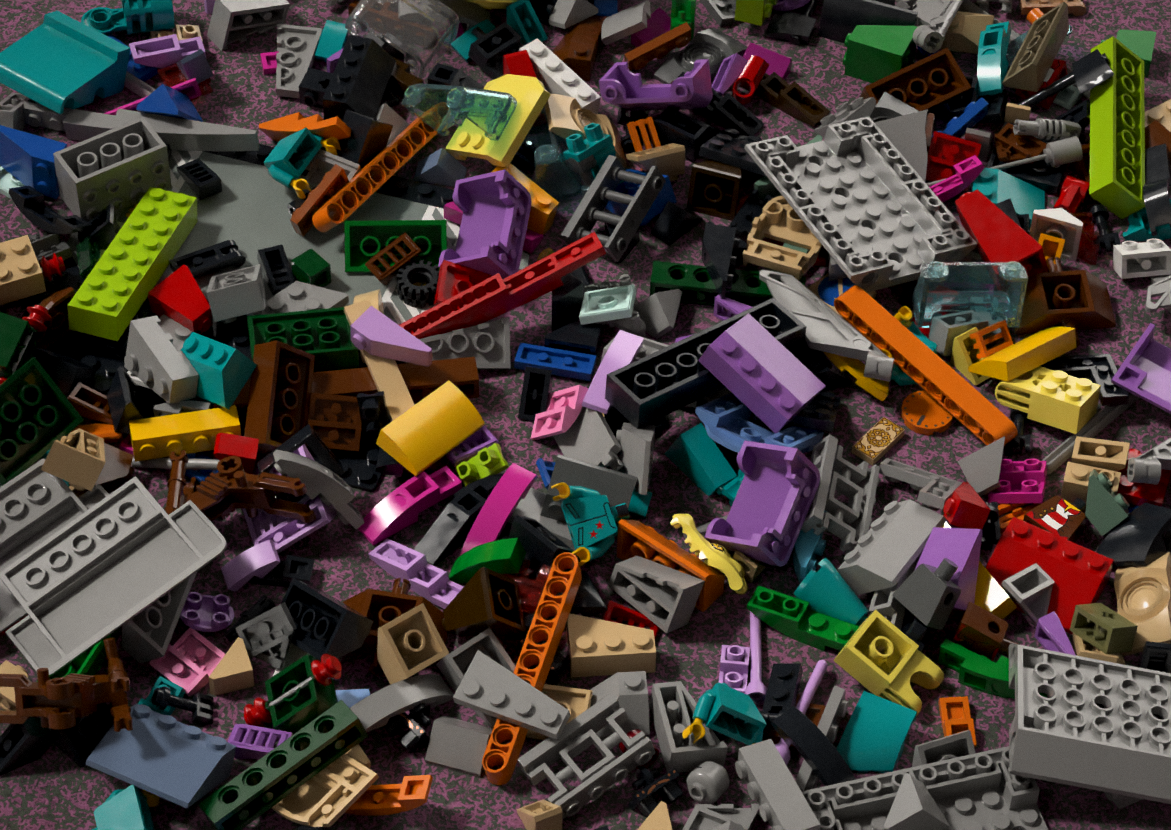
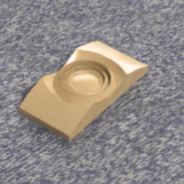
[544,94,627,168]
[1114,552,1171,656]

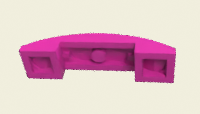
[929,155,984,203]
[459,463,537,557]

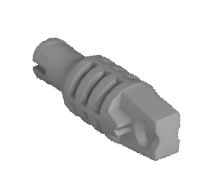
[1013,118,1081,141]

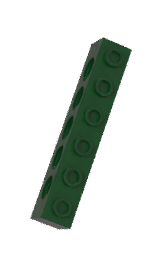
[650,261,806,307]
[198,700,368,830]

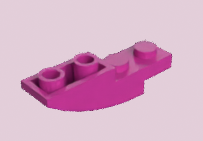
[358,466,462,545]

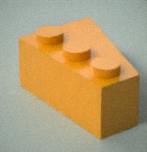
[492,163,559,235]

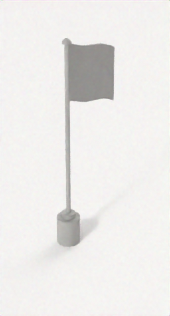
[874,109,1083,187]

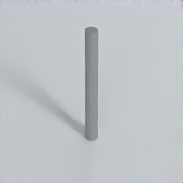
[131,457,220,470]

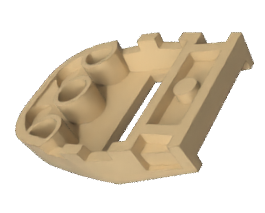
[743,196,822,281]

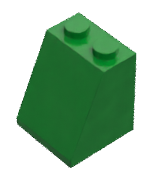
[842,25,917,83]

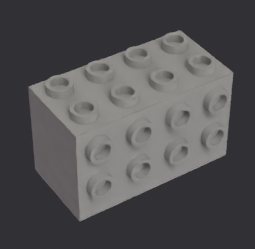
[53,117,172,222]

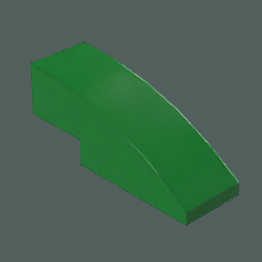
[449,538,526,584]

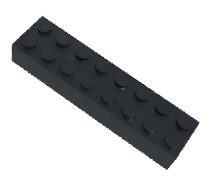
[605,298,807,429]

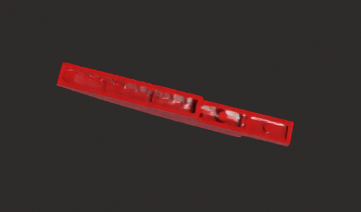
[399,231,606,339]

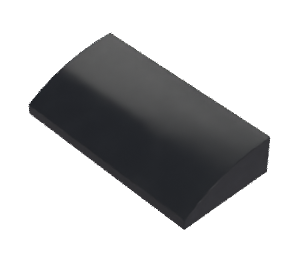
[818,0,918,43]

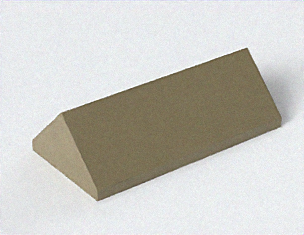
[1002,2,1069,92]

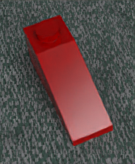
[943,481,991,529]

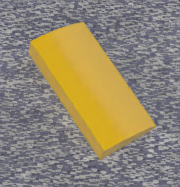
[968,326,1077,382]
[376,380,485,476]

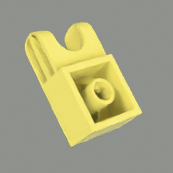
[995,366,1101,434]
[833,610,944,715]

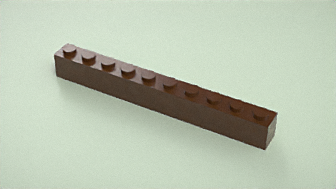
[213,357,479,422]

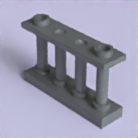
[561,155,666,262]

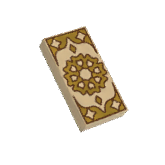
[852,417,905,466]

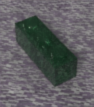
[76,236,100,279]

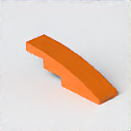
[259,112,351,142]

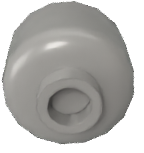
[686,761,730,804]

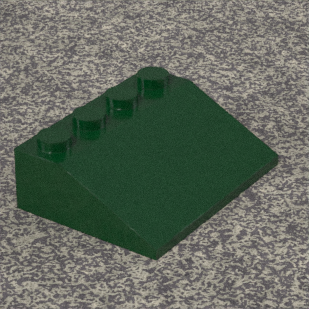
[247,307,359,373]
[0,357,84,487]

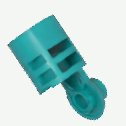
[81,0,175,36]

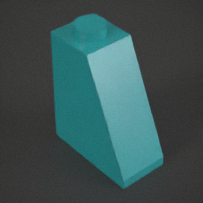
[665,423,737,497]

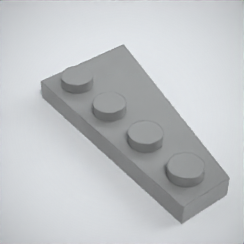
[276,24,323,98]
[406,317,511,370]
[453,650,570,740]
[795,685,849,791]

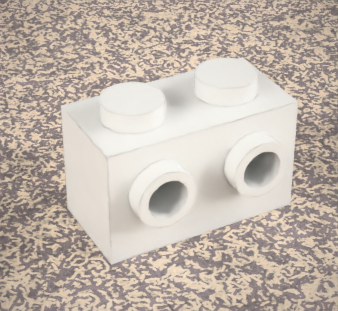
[1113,239,1171,279]

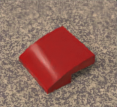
[926,131,982,192]

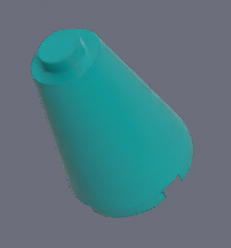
[794,558,869,626]

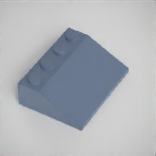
[86,704,236,808]

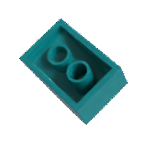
[970,168,1045,222]

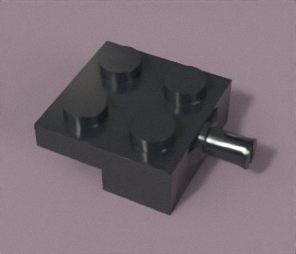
[468,22,523,80]

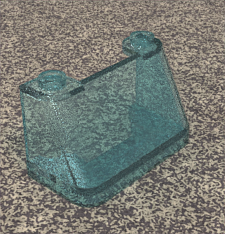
[401,83,517,141]
[524,106,583,203]
[912,261,1028,328]

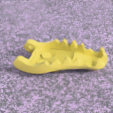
[670,514,748,595]

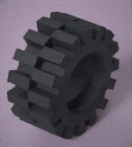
[397,260,440,307]

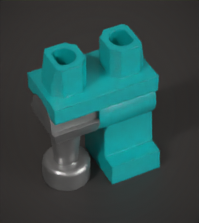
[563,123,623,197]

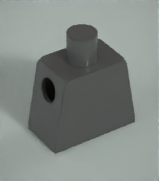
[892,558,961,630]

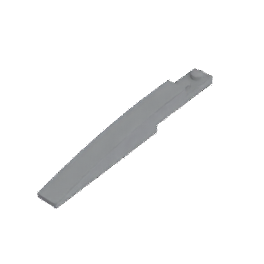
[22,101,260,151]

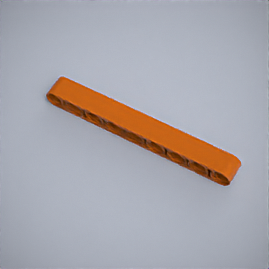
[312,102,453,232]
[834,285,1018,446]
[482,552,582,785]

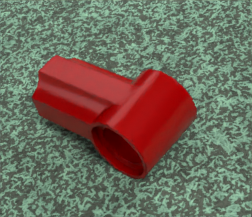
[732,55,770,104]
[1053,175,1090,216]

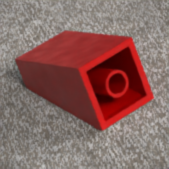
[955,189,1048,294]

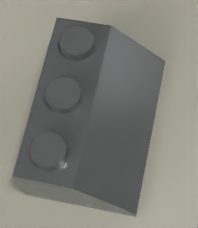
[540,454,637,538]

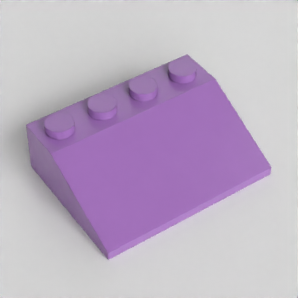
[698,313,826,433]

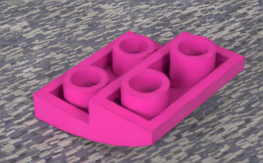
[988,458,1047,504]

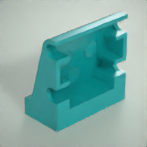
[0,11,131,114]

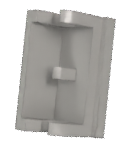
[305,149,361,186]

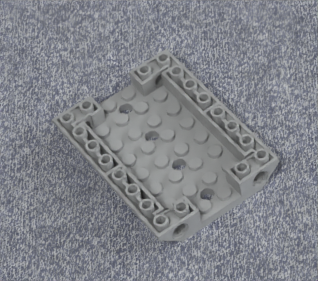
[744,116,977,292]
[1009,643,1171,804]
[801,746,1048,830]

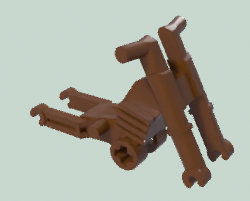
[164,450,316,523]
[0,638,133,732]

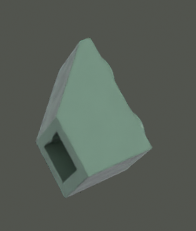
[1085,469,1130,536]

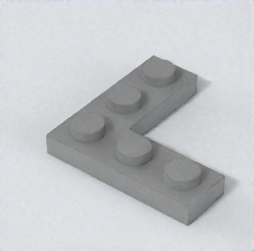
[879,458,962,511]

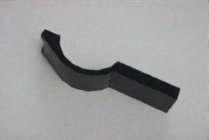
[1143,143,1171,236]

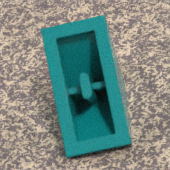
[507,0,548,46]

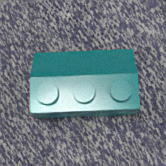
[180,332,257,410]

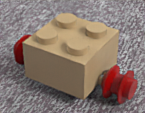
[0,235,66,305]

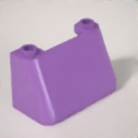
[599,59,713,111]
[438,169,532,279]
[704,440,820,567]

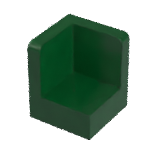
[291,249,331,287]

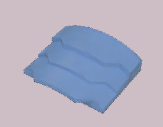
[695,393,824,453]

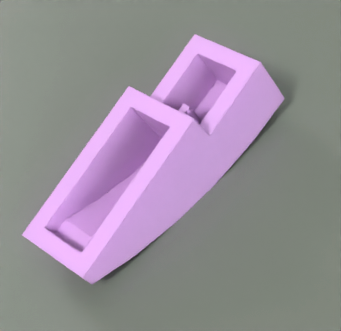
[129,34,206,69]

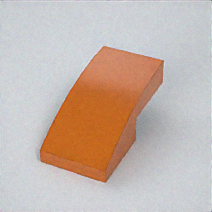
[938,696,977,747]

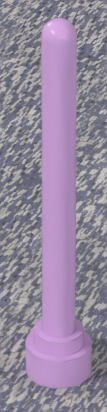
[745,596,767,706]
[775,660,828,766]

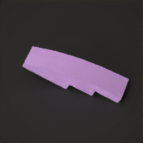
[582,330,644,414]
[368,538,464,609]

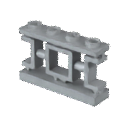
[801,434,880,555]
[517,693,655,819]

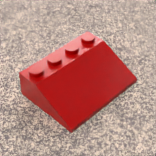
[986,517,1114,635]

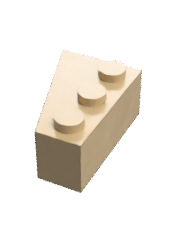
[41,428,106,491]

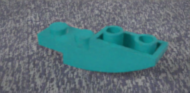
[977,21,1012,96]

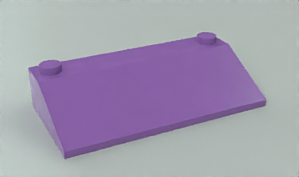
[1111,323,1171,414]

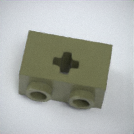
[1070,603,1138,654]

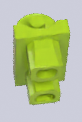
[456,443,509,486]

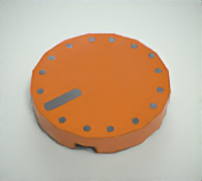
[901,390,953,435]

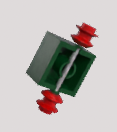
[0,305,52,385]
[244,654,342,734]

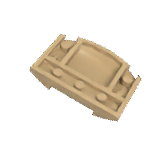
[272,727,379,827]

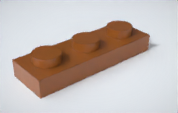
[624,22,691,71]
[290,164,349,237]

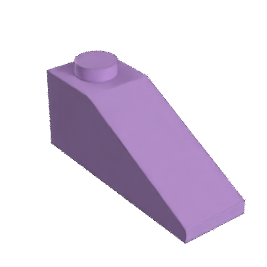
[350,306,432,367]

